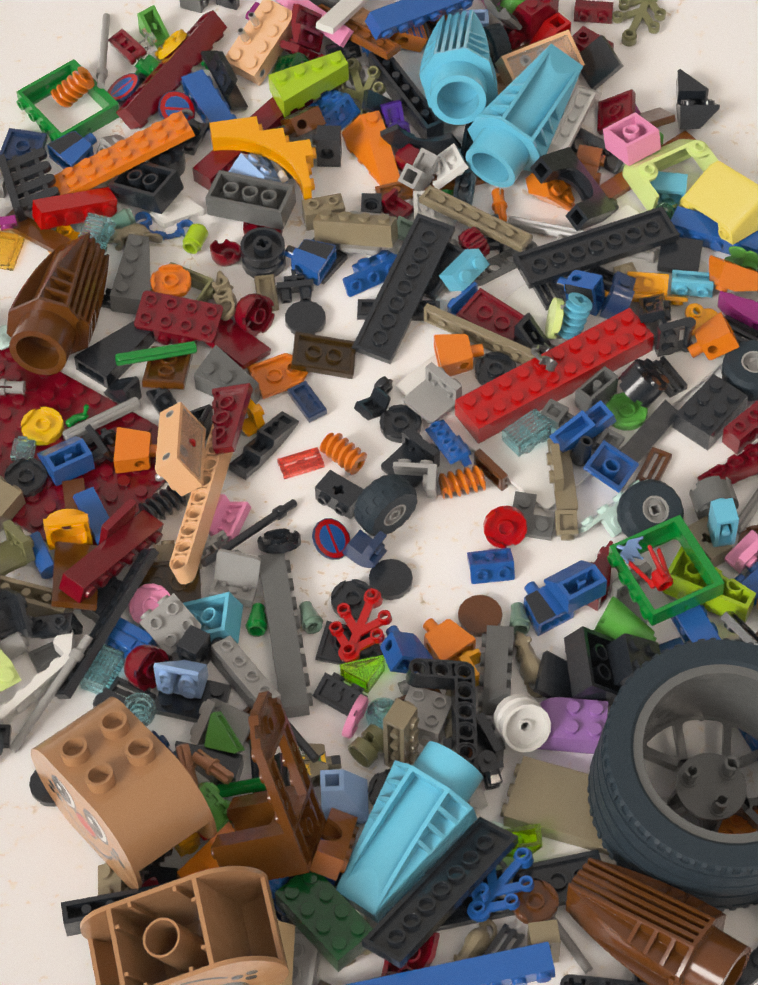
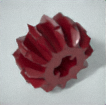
[458,227,490,258]

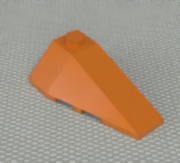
[342,111,400,185]
[709,255,758,293]

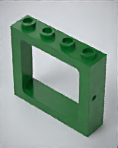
[16,59,119,141]
[607,515,725,626]

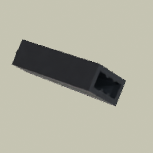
[74,321,155,388]

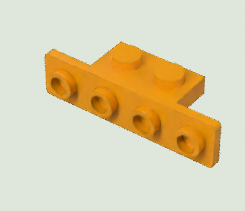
[605,271,688,305]

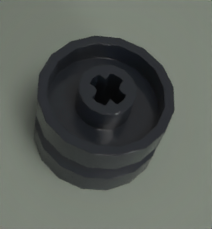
[240,227,286,278]

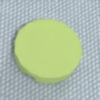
[545,297,564,339]

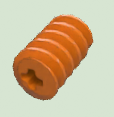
[51,66,94,108]
[320,432,368,475]
[438,465,486,499]

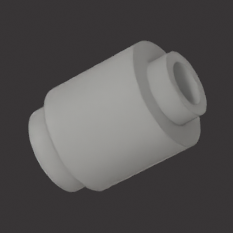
[0,632,30,660]

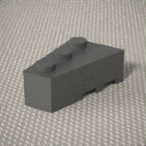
[194,345,260,404]

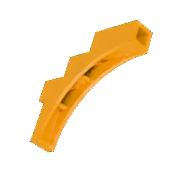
[209,116,317,200]

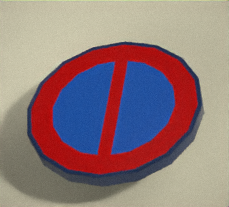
[107,73,140,102]
[158,90,196,121]
[312,518,351,560]

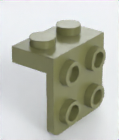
[0,519,35,576]

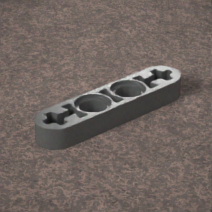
[471,241,538,287]

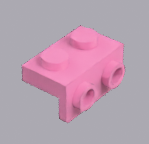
[209,494,252,541]
[724,530,758,574]

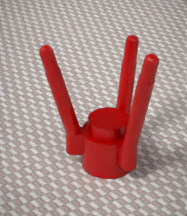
[623,545,674,591]

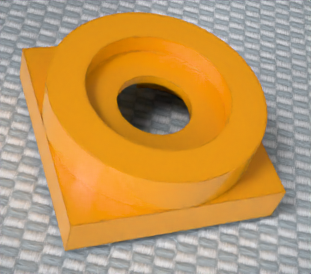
[43,509,93,550]

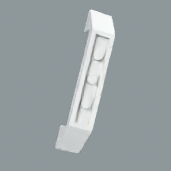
[547,87,602,154]
[0,630,75,724]

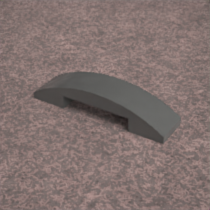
[483,0,522,30]
[540,399,625,451]

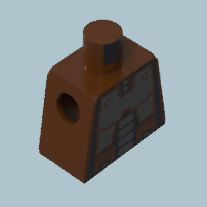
[276,106,326,138]

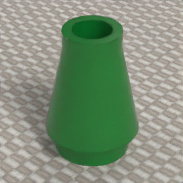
[245,603,268,637]

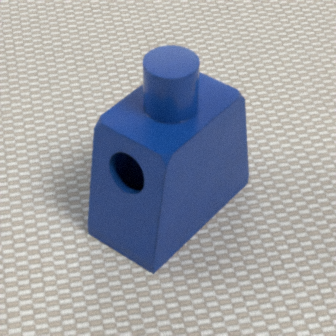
[380,625,433,674]

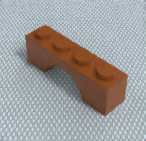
[309,808,359,881]

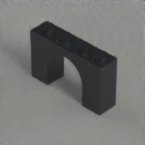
[529,147,616,231]

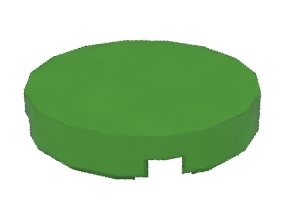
[606,392,648,431]

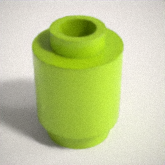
[183,224,209,254]

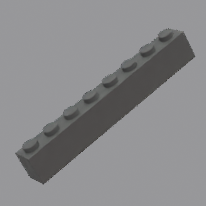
[258,553,313,718]

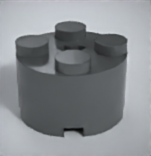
[689,476,739,520]

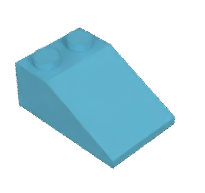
[183,592,243,643]

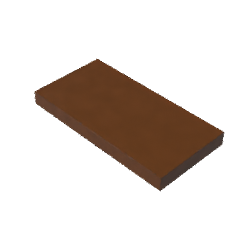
[51,541,98,611]

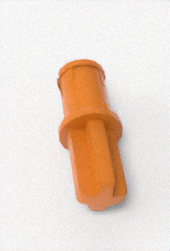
[491,188,508,222]

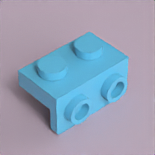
[671,270,714,298]

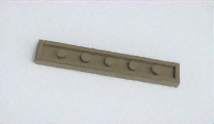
[419,185,533,252]
[424,303,535,365]

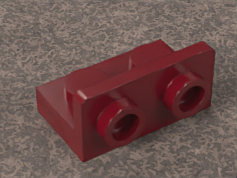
[574,0,614,24]

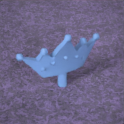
[617,536,644,564]

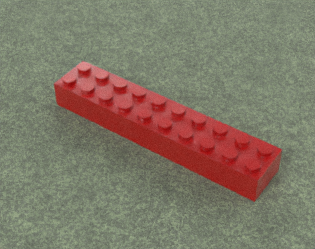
[455,308,654,444]

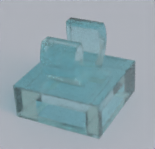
[10,436,36,461]

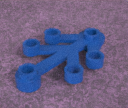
[467,847,535,922]

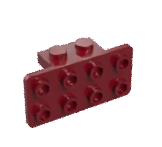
[134,290,223,346]

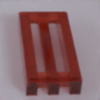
[277,447,325,480]

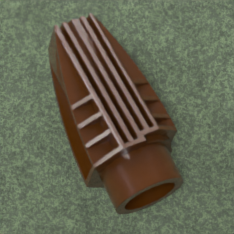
[7,232,110,375]
[566,857,751,985]

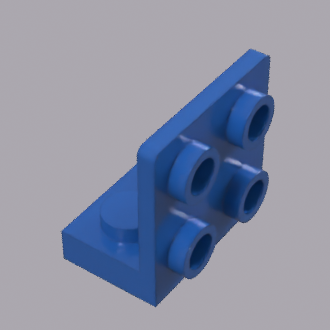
[308,90,361,130]

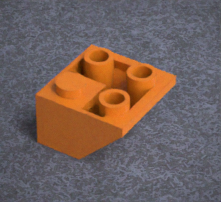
[525,173,575,211]

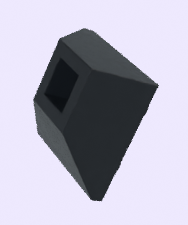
[676,99,720,129]

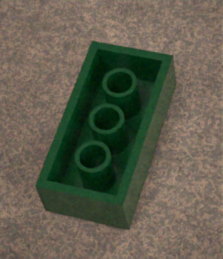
[275,871,373,972]

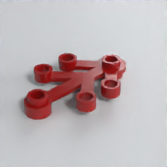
[329,588,392,664]

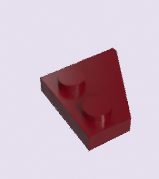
[280,39,319,61]

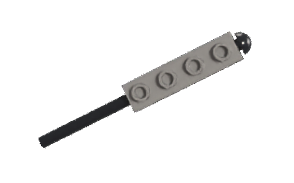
[211,636,320,763]

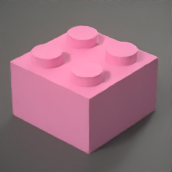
[603,112,661,166]

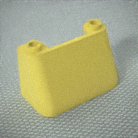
[679,161,758,245]

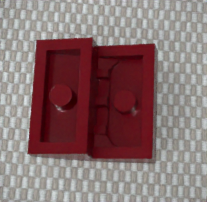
[291,4,324,53]

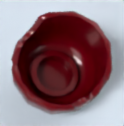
[210,239,242,267]

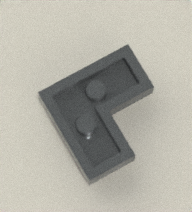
[512,491,555,541]

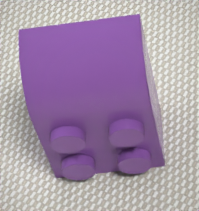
[537,697,608,754]

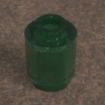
[655,198,678,220]

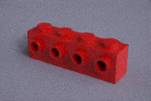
[32,187,117,230]

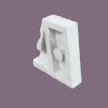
[433,143,469,189]

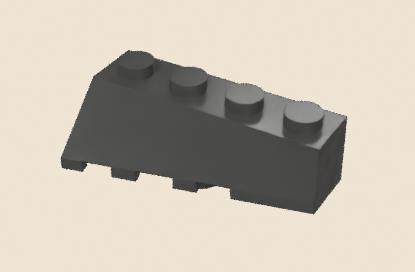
[478,625,514,716]

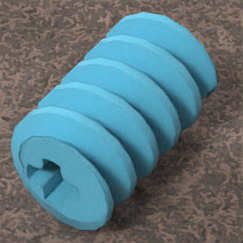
[558,292,592,340]

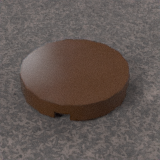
[458,595,503,637]
[511,879,559,924]

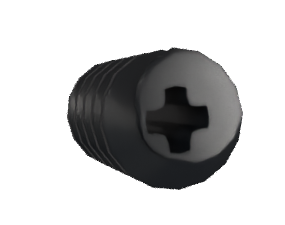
[138,485,187,520]

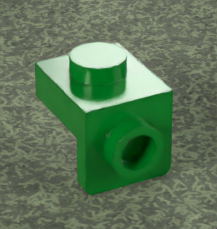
[134,54,160,76]

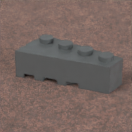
[110,234,151,315]

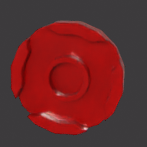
[483,505,527,548]

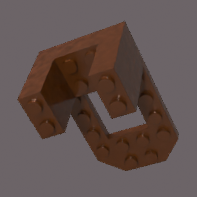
[211,691,326,880]

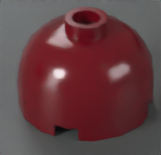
[234,293,275,336]
[124,644,169,691]

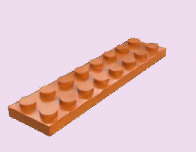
[43,111,195,195]

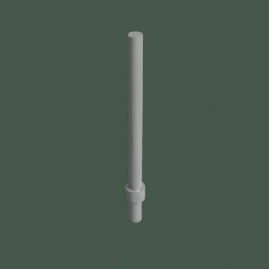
[96,13,110,89]
[9,634,93,753]

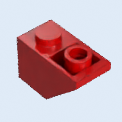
[529,12,571,45]

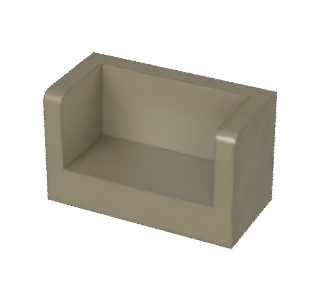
[526,920,561,963]

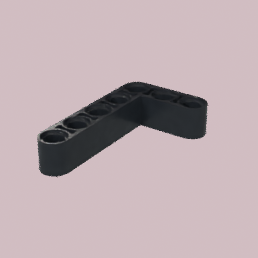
[405,658,477,765]

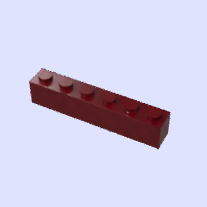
[59,510,164,604]

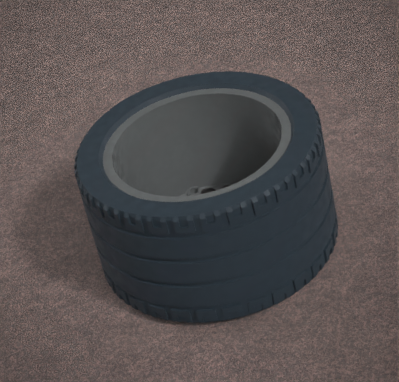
[587,638,758,912]

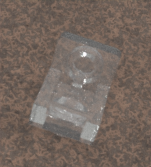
[137,28,158,61]

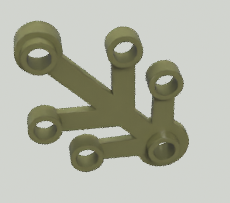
[612,0,666,47]
[333,58,386,115]

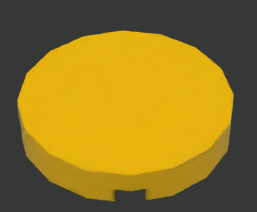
[154,29,187,60]
[21,407,64,446]

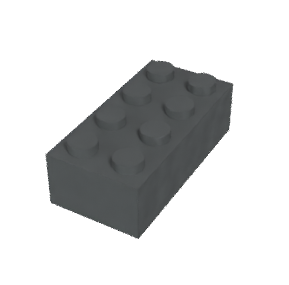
[205,170,296,230]

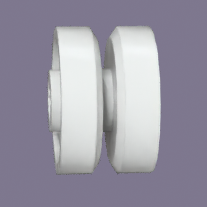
[493,694,551,752]

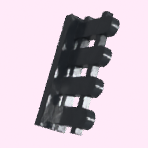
[0,148,60,222]

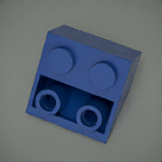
[37,436,95,486]
[544,560,607,614]

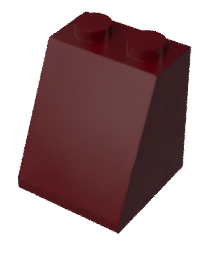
[503,0,559,44]

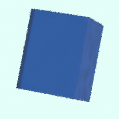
[583,440,639,493]

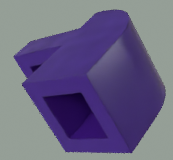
[380,100,411,133]

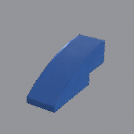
[549,400,616,453]

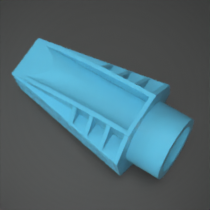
[419,10,498,125]
[466,44,583,188]
[336,741,483,923]

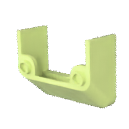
[622,139,719,211]

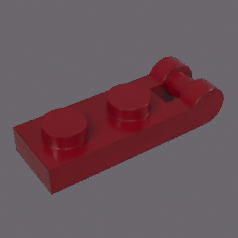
[108,28,147,65]

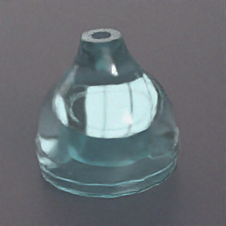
[123,693,157,727]
[366,697,394,730]

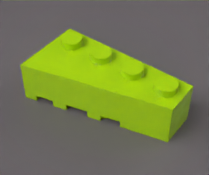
[268,50,349,117]
[662,546,756,623]

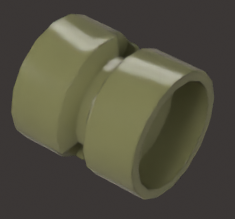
[348,724,384,768]

